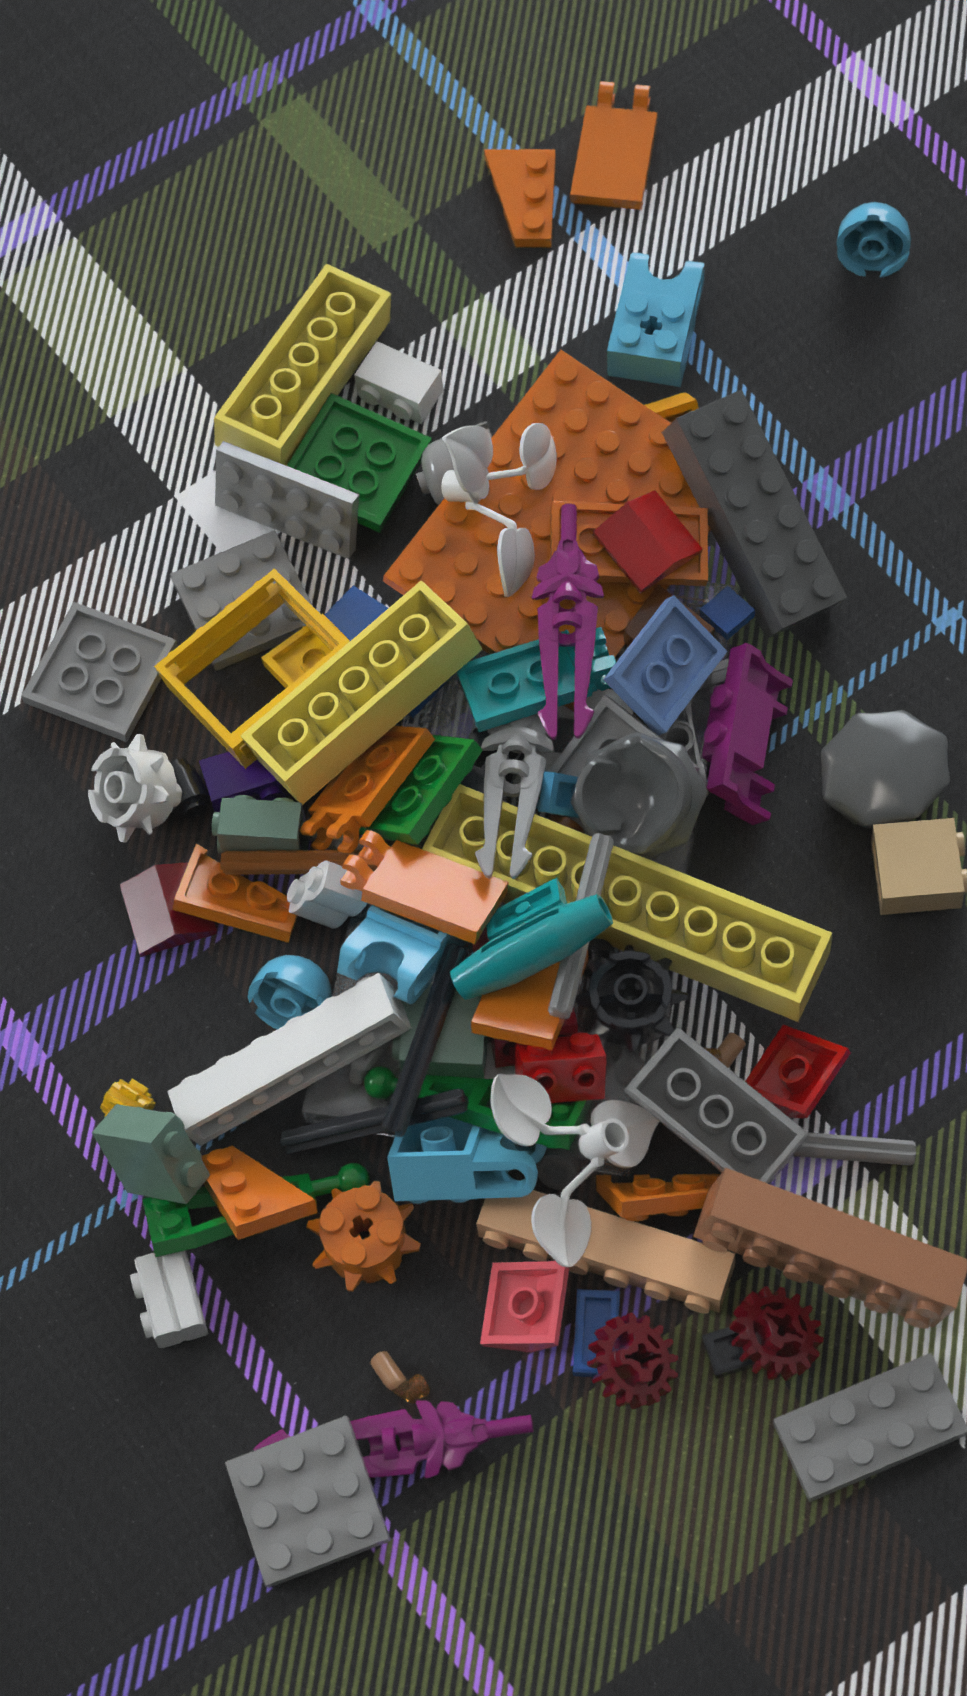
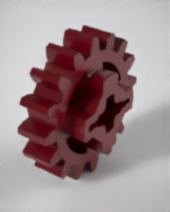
[729,1286,824,1381]
[587,1313,678,1410]

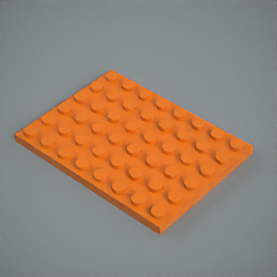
[383,350,711,712]

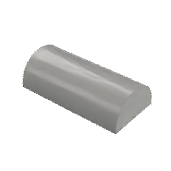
[624,1027,809,1184]

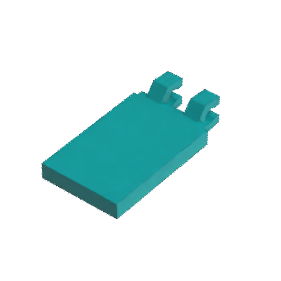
[456,627,616,732]

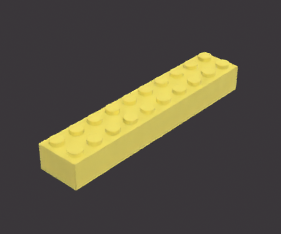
[422,784,832,1022]

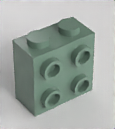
[212,795,310,853]
[392,984,488,1079]
[92,1104,210,1204]

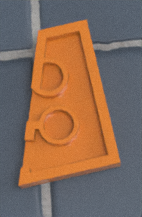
[484,149,556,247]
[173,844,298,943]
[202,1146,317,1240]
[596,1174,720,1221]

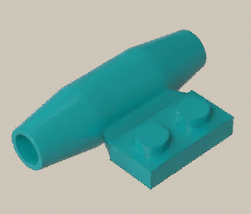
[450,877,613,1000]

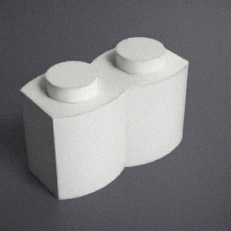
[287,860,367,929]

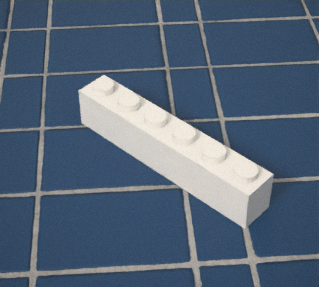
[168,973,412,1146]

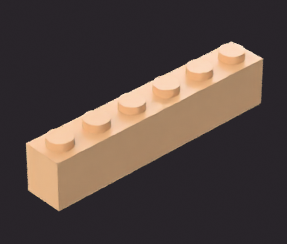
[476,1190,735,1314]

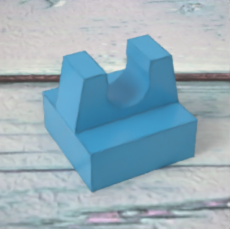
[536,771,579,818]

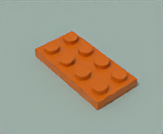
[550,501,708,586]

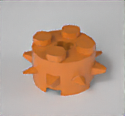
[307,1181,421,1292]

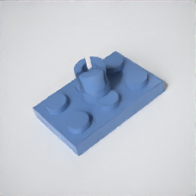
[603,595,727,735]

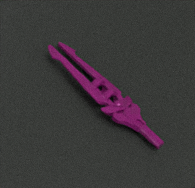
[532,503,604,740]
[254,1400,534,1479]

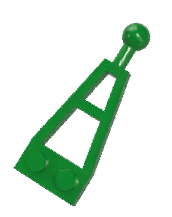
[364,1066,592,1150]
[142,1163,370,1258]

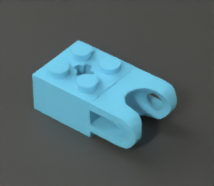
[607,252,704,387]
[337,905,467,1004]
[387,1117,547,1204]

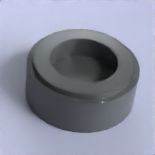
[536,1148,580,1190]

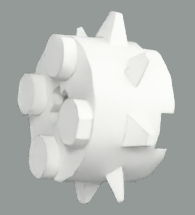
[88,734,182,842]

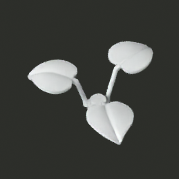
[441,423,557,597]
[491,1074,659,1268]

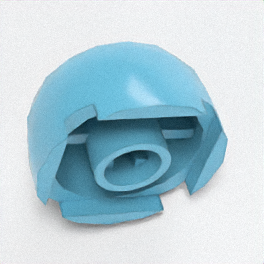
[836,202,911,277]
[248,955,332,1029]

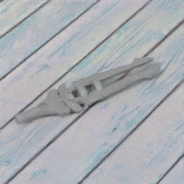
[475,714,554,879]

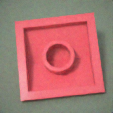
[480,1261,569,1353]

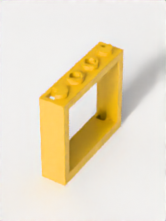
[154,568,349,769]

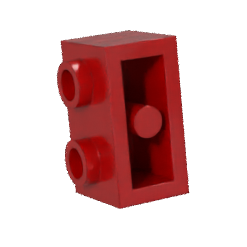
[515,1033,606,1103]

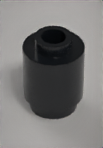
[170,759,211,819]

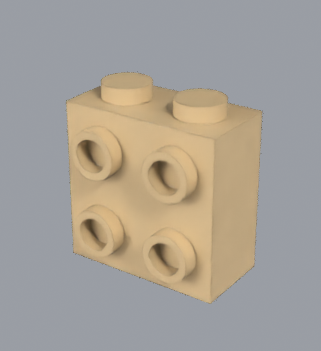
[871,818,967,915]

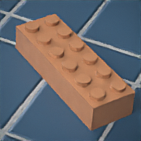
[693,1168,967,1329]

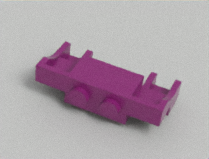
[701,643,793,825]

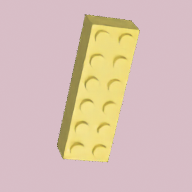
[214,264,391,466]
[240,580,483,805]

